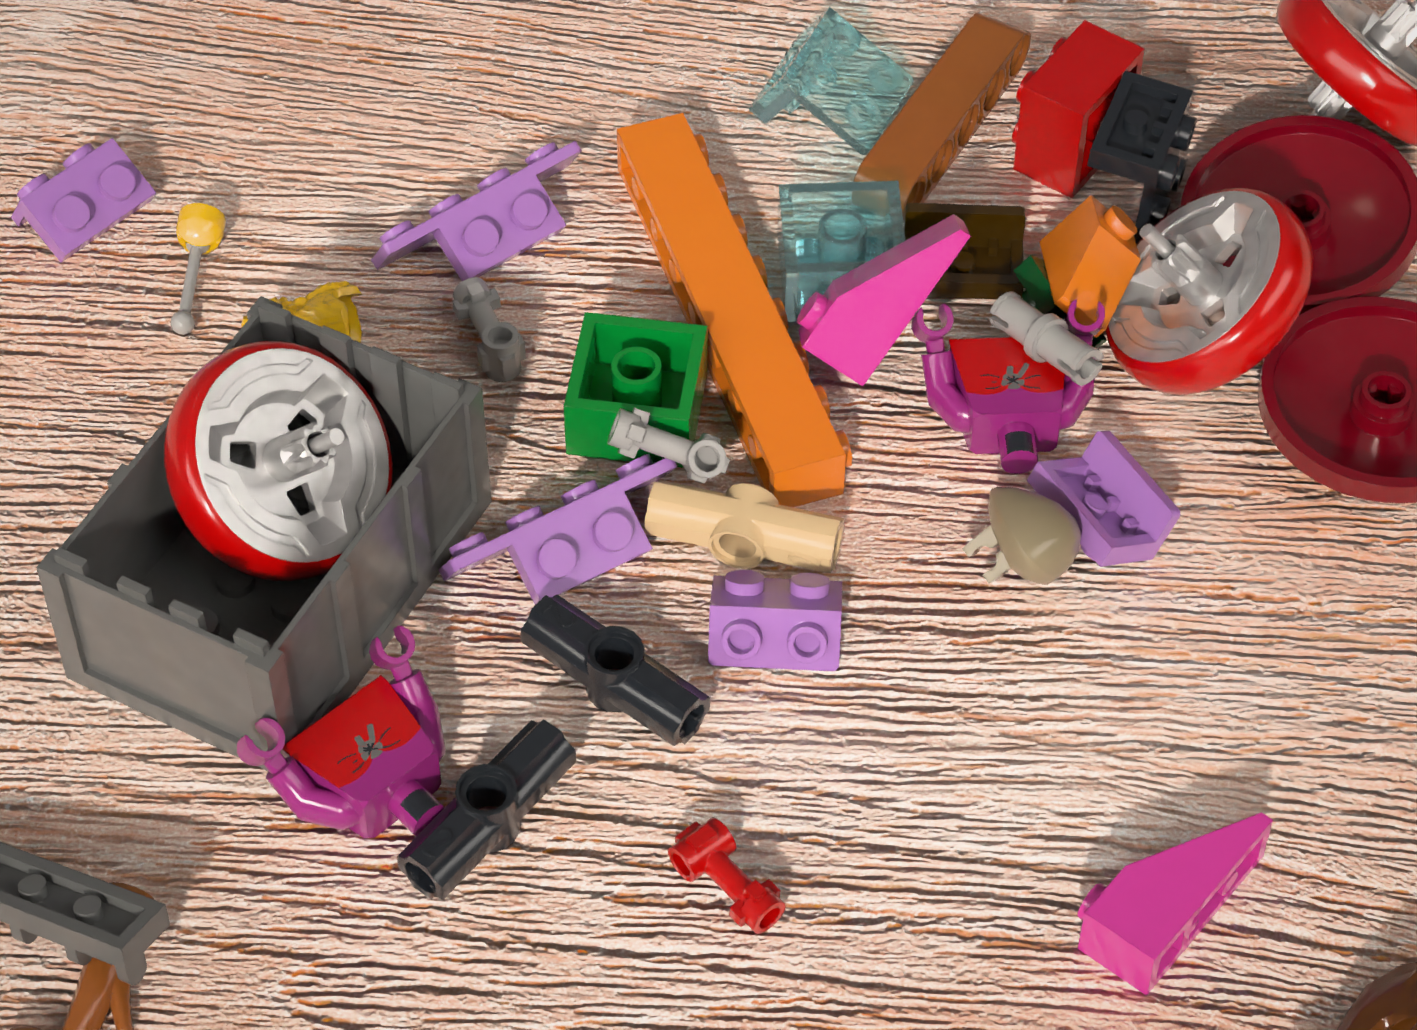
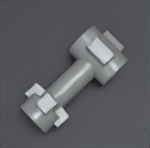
[452,277,526,382]
[607,408,730,483]

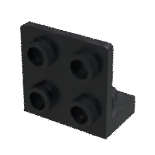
[1087,71,1197,244]

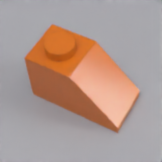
[1039,195,1141,338]

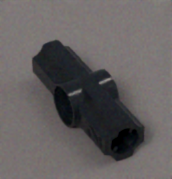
[521,594,710,746]
[397,719,576,900]

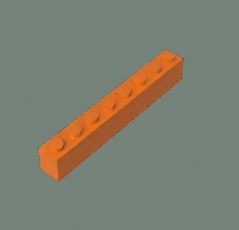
[617,113,852,508]

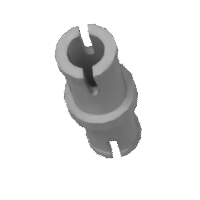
[989,291,1104,386]

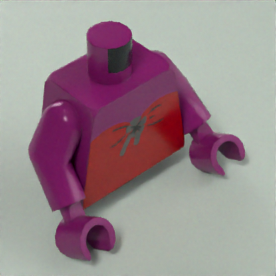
[911,299,1105,474]
[237,625,446,838]

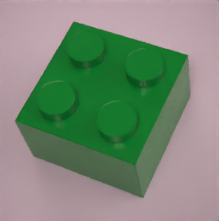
[563,312,708,468]

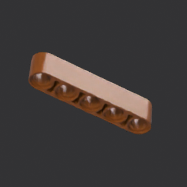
[851,12,1031,222]

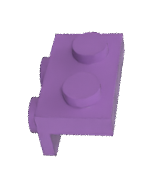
[11,138,156,263]
[1027,430,1180,567]
[708,570,842,671]

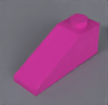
[797,214,971,386]
[1077,812,1273,996]

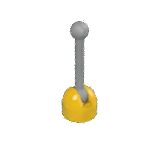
[170,203,226,335]

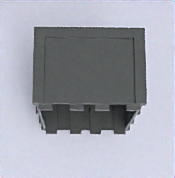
[36,296,492,772]

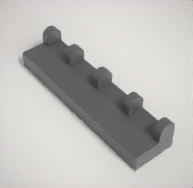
[0,842,170,985]

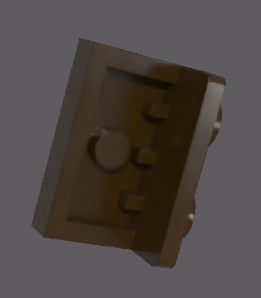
[903,203,1026,299]

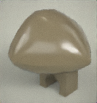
[962,487,1082,585]

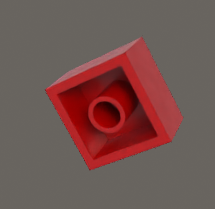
[1012,20,1145,199]

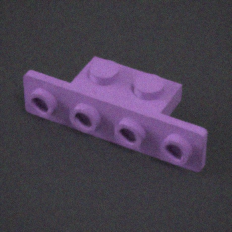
[371,141,582,281]
[439,454,677,605]

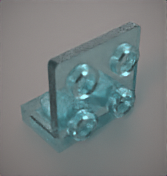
[749,7,914,155]

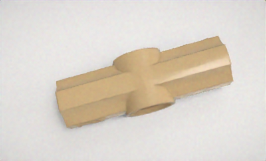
[644,480,844,573]

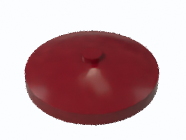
[1181,115,1417,316]
[1258,296,1417,503]

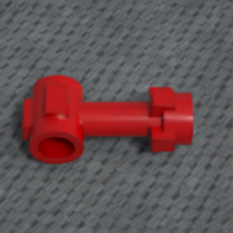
[668,817,786,934]

